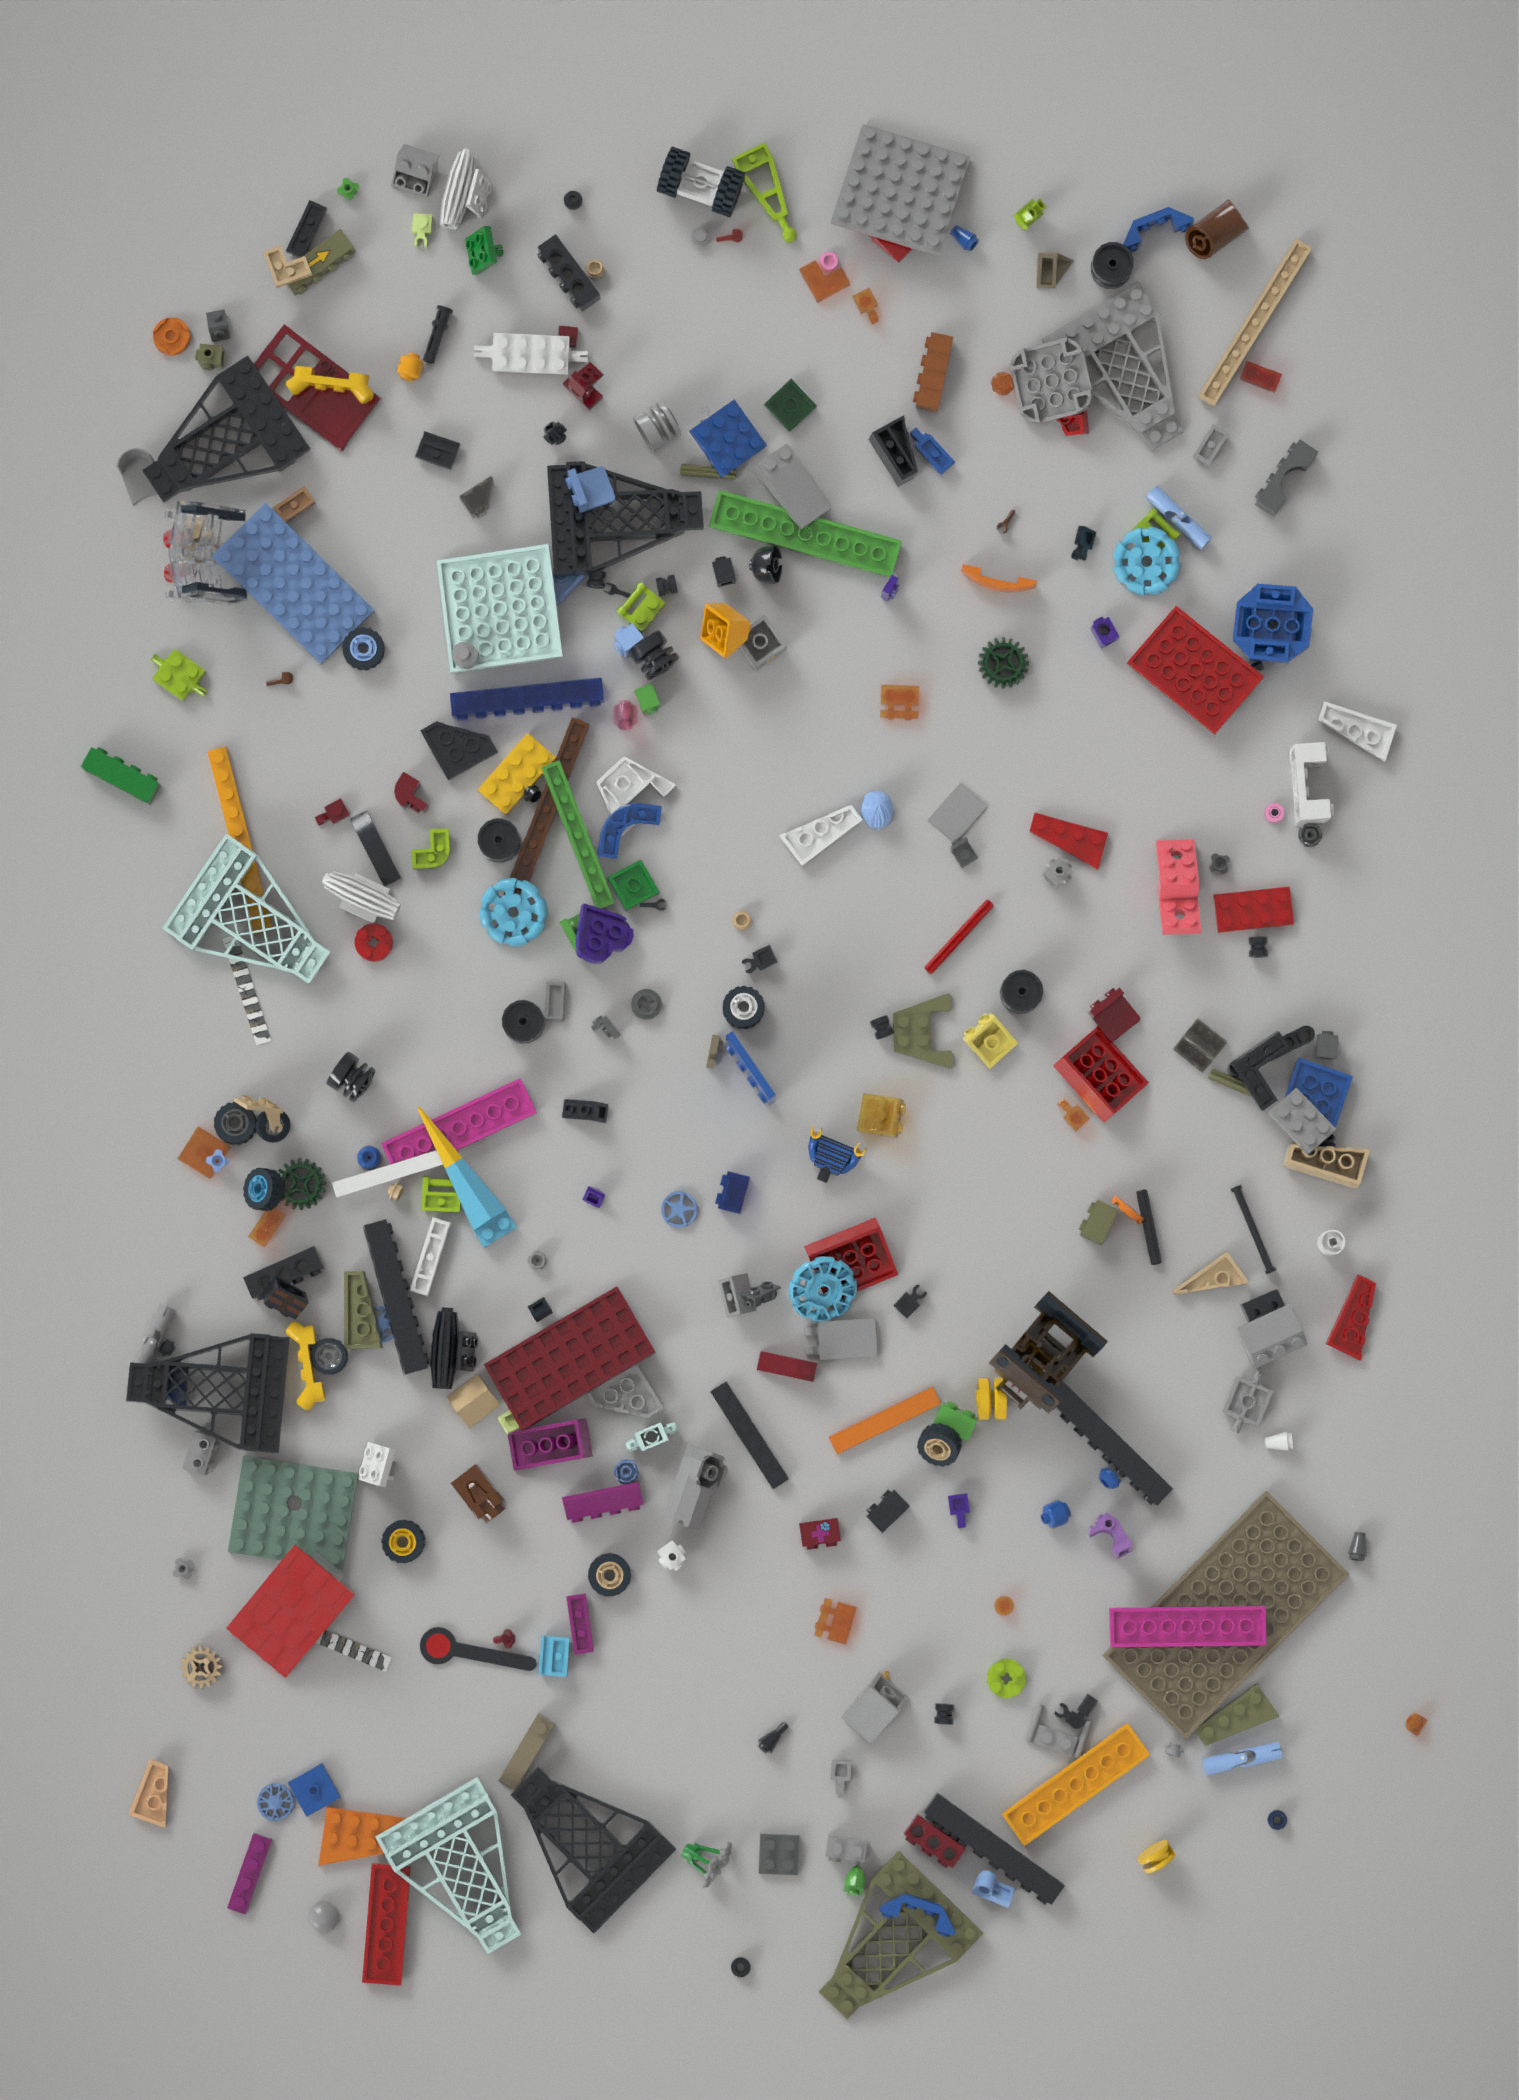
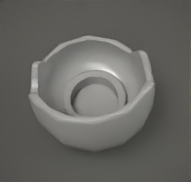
[309,1901,339,1933]

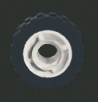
[722,986,765,1029]

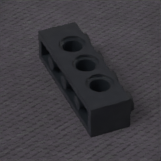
[537,234,600,312]
[243,1246,325,1301]

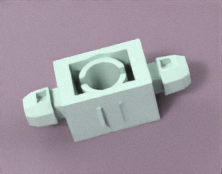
[625,1422,678,1451]

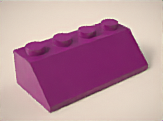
[562,1482,644,1523]

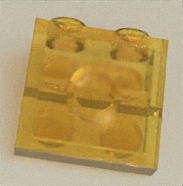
[857,1093,906,1138]

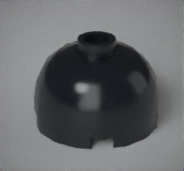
[749,546,782,584]

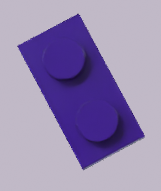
[881,574,900,602]

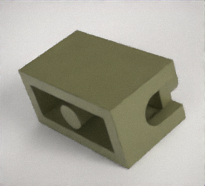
[1079,1200,1119,1245]

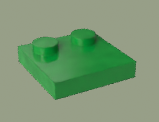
[607,860,660,911]

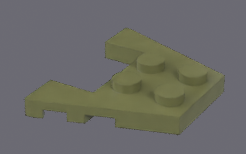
[893,994,952,1069]

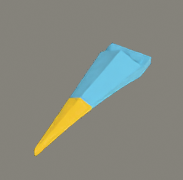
[418,1107,517,1248]

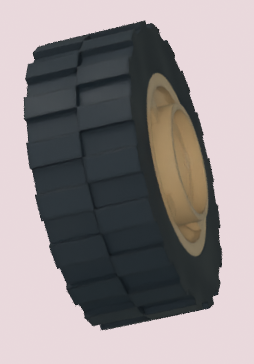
[917,1423,962,1467]
[588,1553,631,1597]

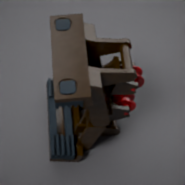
[989,1291,1108,1414]

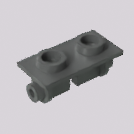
[741,1281,781,1309]

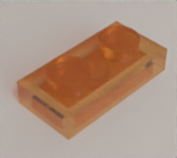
[248,1208,286,1248]

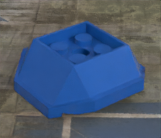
[1233,583,1313,663]

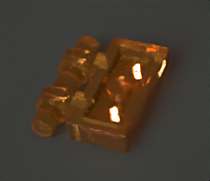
[880,685,919,720]
[814,1598,857,1645]

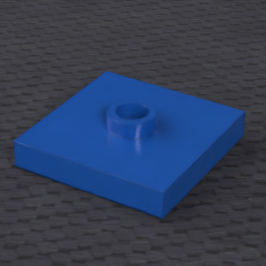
[288,1763,341,1817]

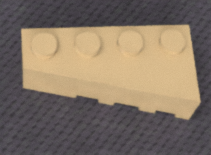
[1282,1144,1370,1189]

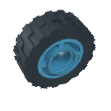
[243,1167,284,1211]

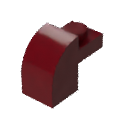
[394,771,429,813]

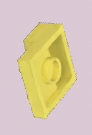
[962,1013,1018,1069]

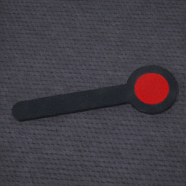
[420,1627,537,1671]

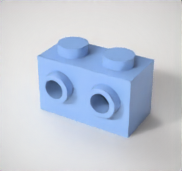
[614,623,644,658]

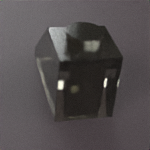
[459,476,494,519]

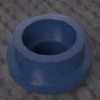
[1267,1810,1287,1830]

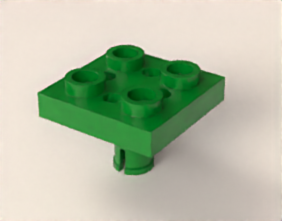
[465,226,504,275]

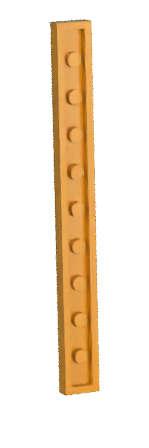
[207,746,273,935]

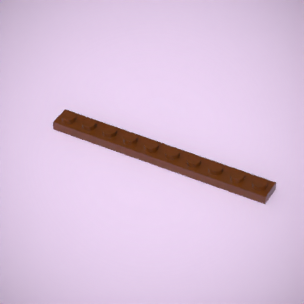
[504,717,590,895]

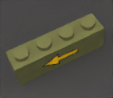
[287,229,356,296]

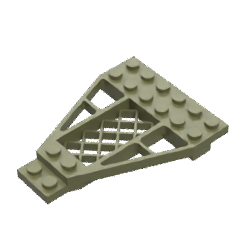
[819,1850,983,2019]

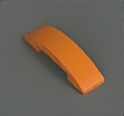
[961,564,1037,592]

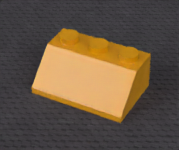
[700,603,751,658]

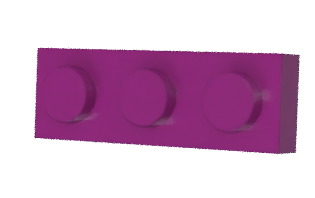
[566,1593,594,1655]

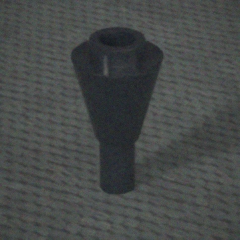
[758,1721,789,1754]

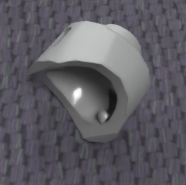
[452,642,478,669]

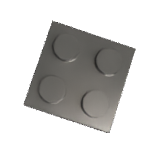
[759,1833,799,1875]

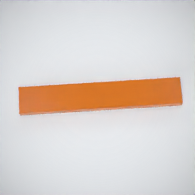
[829,1387,941,1454]

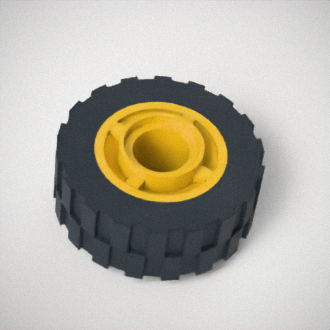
[381,1520,425,1564]

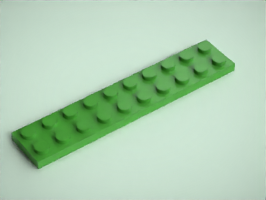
[709,490,902,578]

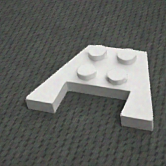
[596,756,676,836]

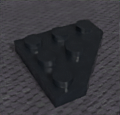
[420,721,498,781]

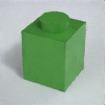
[634,683,661,715]

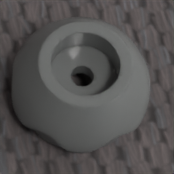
[1298,823,1322,847]

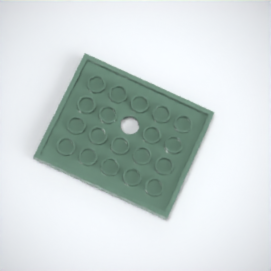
[228,1456,359,1570]

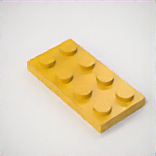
[477,733,556,815]

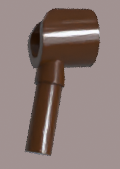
[997,509,1015,534]
[266,672,293,686]

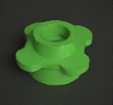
[337,178,359,200]

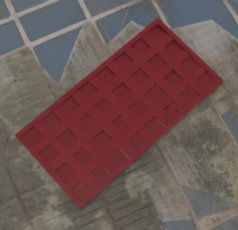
[484,1286,656,1431]

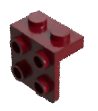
[1088,987,1140,1042]

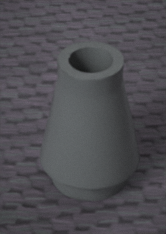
[1348,1532,1367,1561]

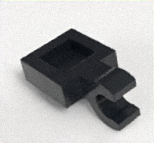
[1071,526,1096,561]

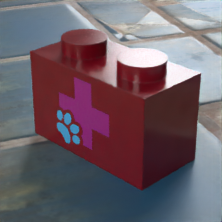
[799,1518,841,1550]

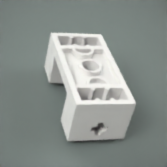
[1290,742,1334,825]

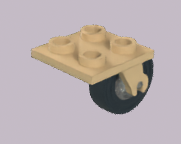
[234,1095,291,1143]

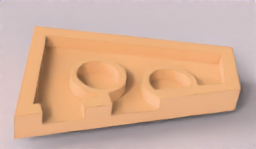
[129,1759,168,1828]

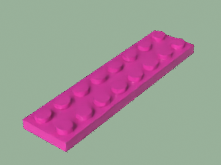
[381,1078,537,1164]
[1109,1606,1266,1647]

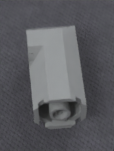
[663,1444,728,1530]

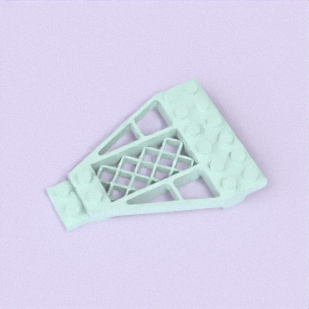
[162,833,331,984]
[375,1777,521,1955]

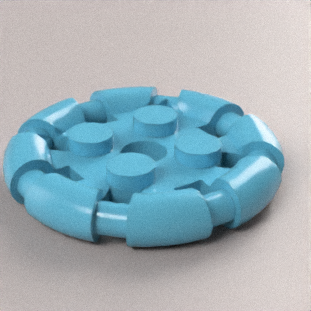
[1113,527,1181,596]
[479,878,548,946]
[788,1256,857,1322]

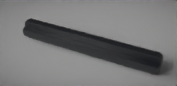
[1136,1189,1162,1265]

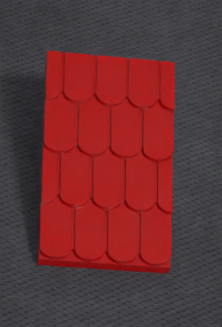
[226,1544,355,1678]

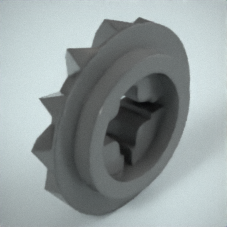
[631,989,662,1020]

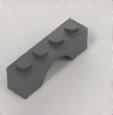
[1255,439,1318,517]

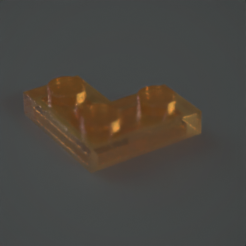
[799,260,850,303]

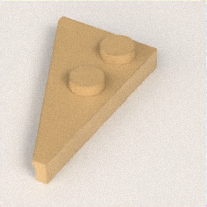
[1172,1252,1249,1295]

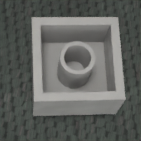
[739,615,787,671]

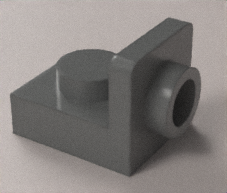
[950,837,978,869]
[591,1016,621,1039]

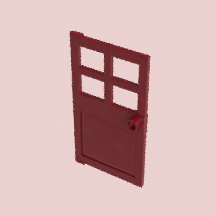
[254,324,381,452]

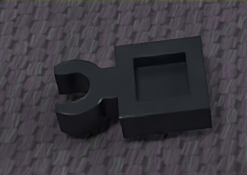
[742,945,778,973]
[893,1284,927,1319]

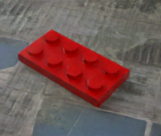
[1213,886,1294,933]

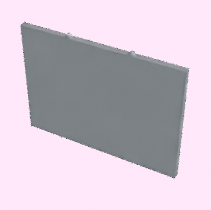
[928,783,987,842]

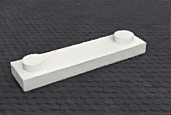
[410,1217,451,1297]

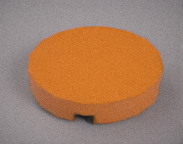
[153,318,191,356]
[1111,1195,1144,1224]

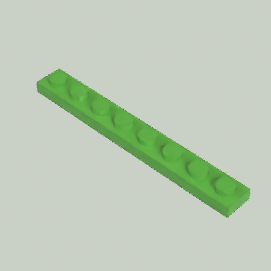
[541,760,615,908]

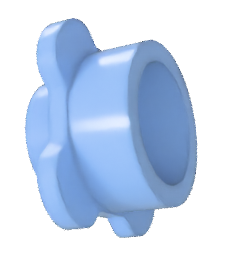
[206,1149,229,1172]

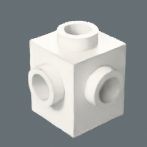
[657,1540,687,1571]

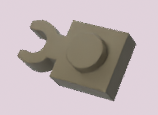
[706,1035,723,1069]

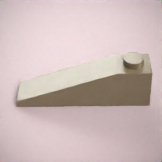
[499,1713,555,1790]

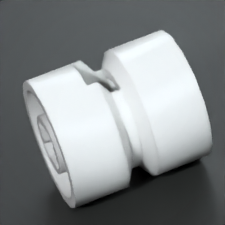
[1317,1230,1346,1256]

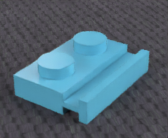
[539,1635,570,1677]

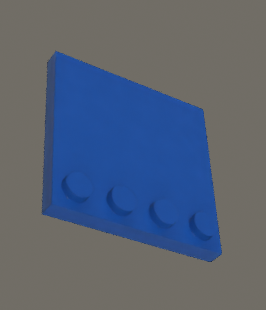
[725,1031,776,1105]

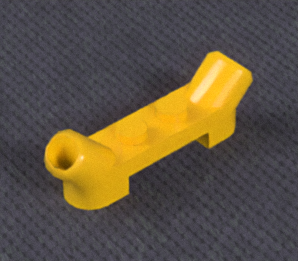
[286,366,374,404]
[285,1321,326,1411]

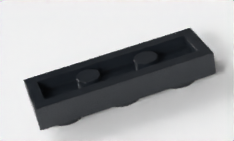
[286,200,327,258]

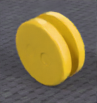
[1137,1840,1176,1874]

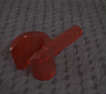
[716,229,743,242]

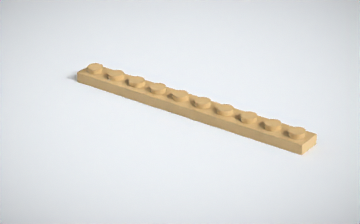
[1198,238,1312,407]

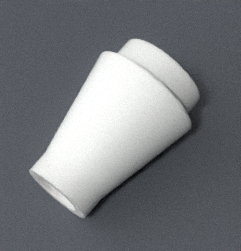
[1265,1432,1294,1451]

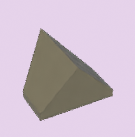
[1036,253,1074,288]

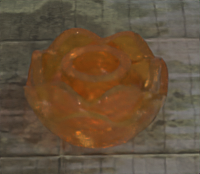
[991,372,1014,395]

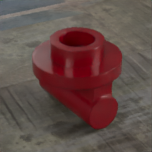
[493,1629,515,1649]

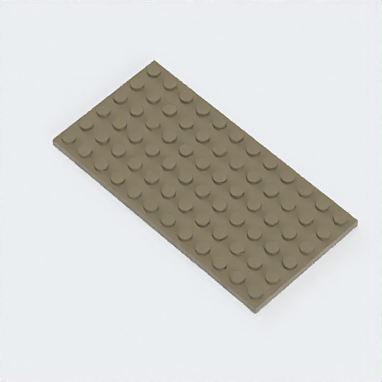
[1102,1491,1349,1740]

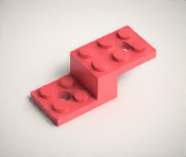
[1156,839,1201,935]

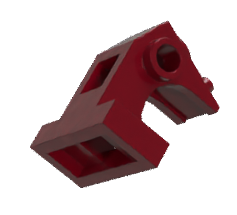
[563,362,604,410]

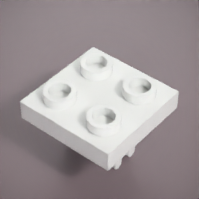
[358,1442,399,1487]

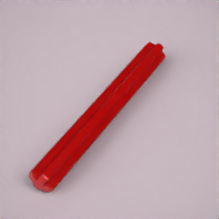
[924,899,994,974]

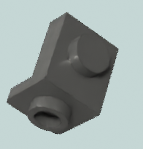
[206,309,230,342]

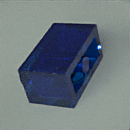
[715,1171,750,1215]

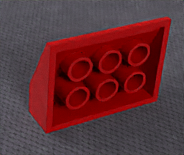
[1053,1026,1149,1123]
[804,1218,898,1298]

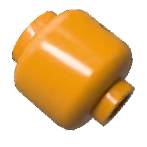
[397,352,424,382]

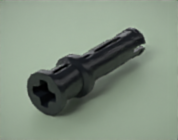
[422,305,453,364]

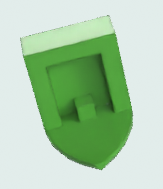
[843,1865,865,1896]

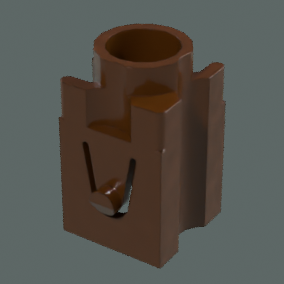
[451,1464,506,1523]

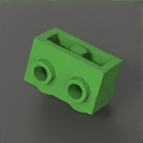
[934,1401,978,1442]

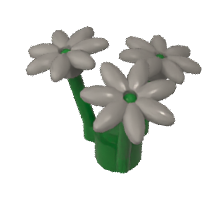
[682,1841,732,1888]

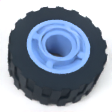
[342,627,385,671]

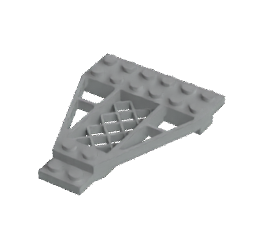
[1042,282,1184,451]

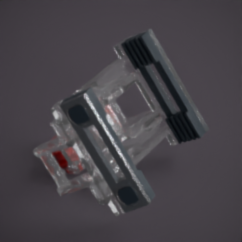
[163,501,247,605]

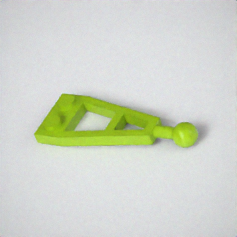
[731,142,797,243]

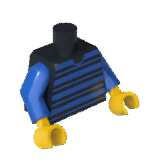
[808,1125,867,1183]

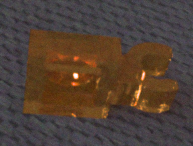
[852,288,879,324]
[1057,1098,1090,1132]

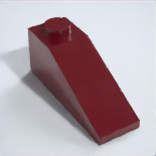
[757,1351,817,1382]

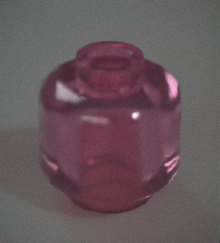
[613,700,638,730]

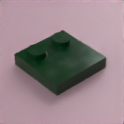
[764,378,817,432]

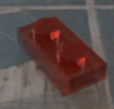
[1239,361,1282,393]

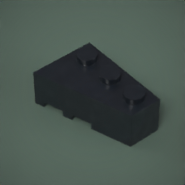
[868,415,918,487]

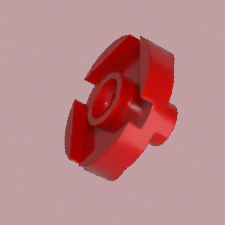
[354,923,393,962]

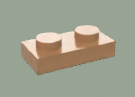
[273,486,316,523]

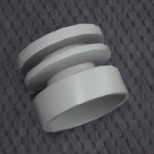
[633,401,681,452]

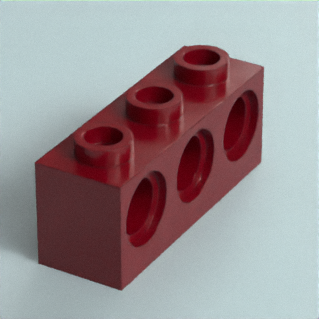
[904,1814,966,1868]

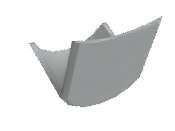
[116,448,158,505]

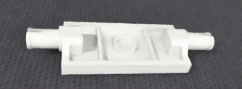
[474,333,588,375]

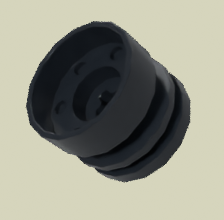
[628,630,679,680]
[326,1051,376,1103]

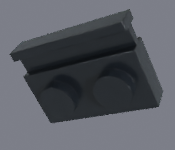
[415,431,460,470]

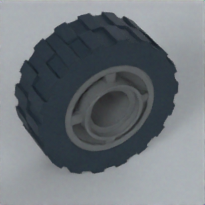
[214,1102,256,1145]

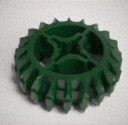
[978,637,1029,689]
[278,1158,327,1210]

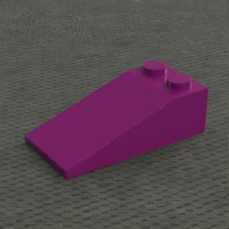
[508,1418,593,1470]

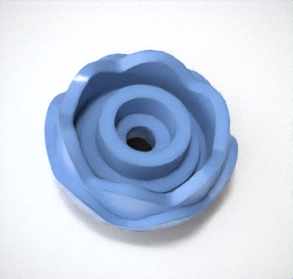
[614,1460,639,1484]

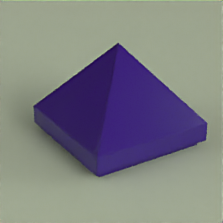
[582,1186,605,1208]

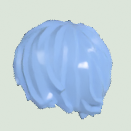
[861,791,893,830]

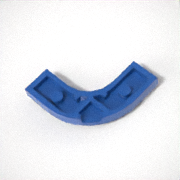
[597,803,662,859]

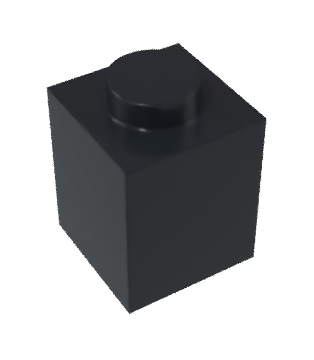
[712,556,736,587]

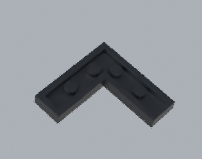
[1230,1031,1289,1111]

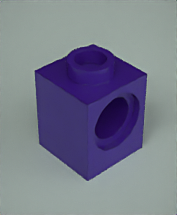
[1091,617,1120,649]

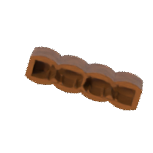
[913,332,953,413]

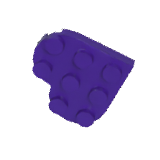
[576,903,634,964]

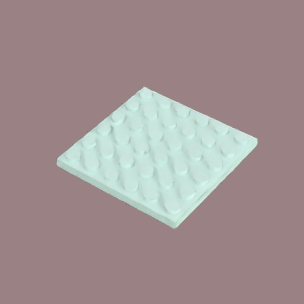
[437,544,564,673]

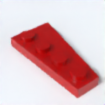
[1029,813,1108,870]
[1326,1274,1376,1361]

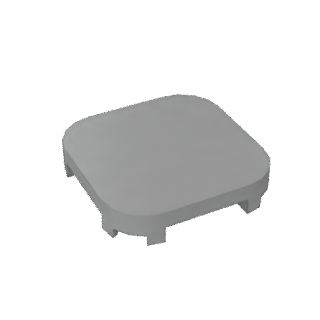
[1009,338,1093,423]

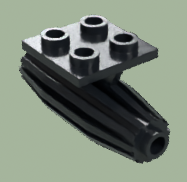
[430,1307,478,1389]

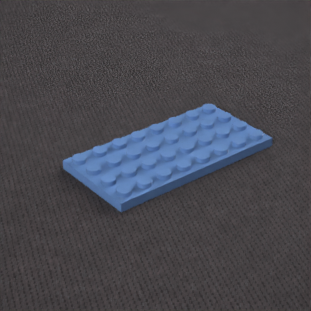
[212,503,375,664]

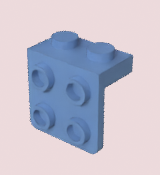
[565,466,615,513]

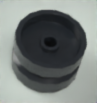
[1091,242,1134,289]
[478,818,521,863]
[1000,970,1043,1014]
[502,1000,545,1044]

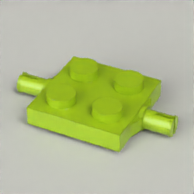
[151,649,208,702]

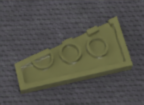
[344,1271,383,1349]
[1195,1684,1280,1746]

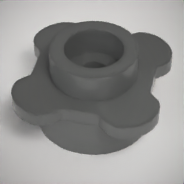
[1209,853,1230,874]

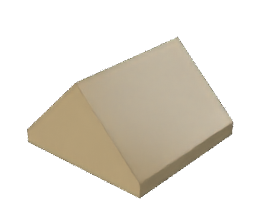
[447,1374,500,1428]

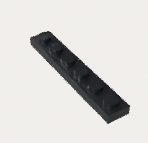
[710,1381,789,1489]

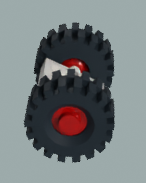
[657,146,745,218]

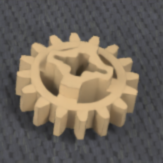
[180,1646,223,1689]

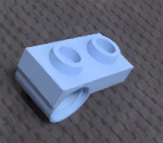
[972,1871,1015,1908]

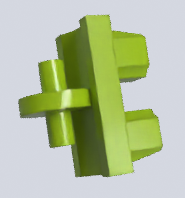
[1013,199,1046,231]

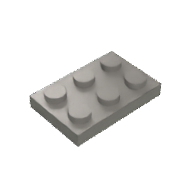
[1268,1088,1336,1155]

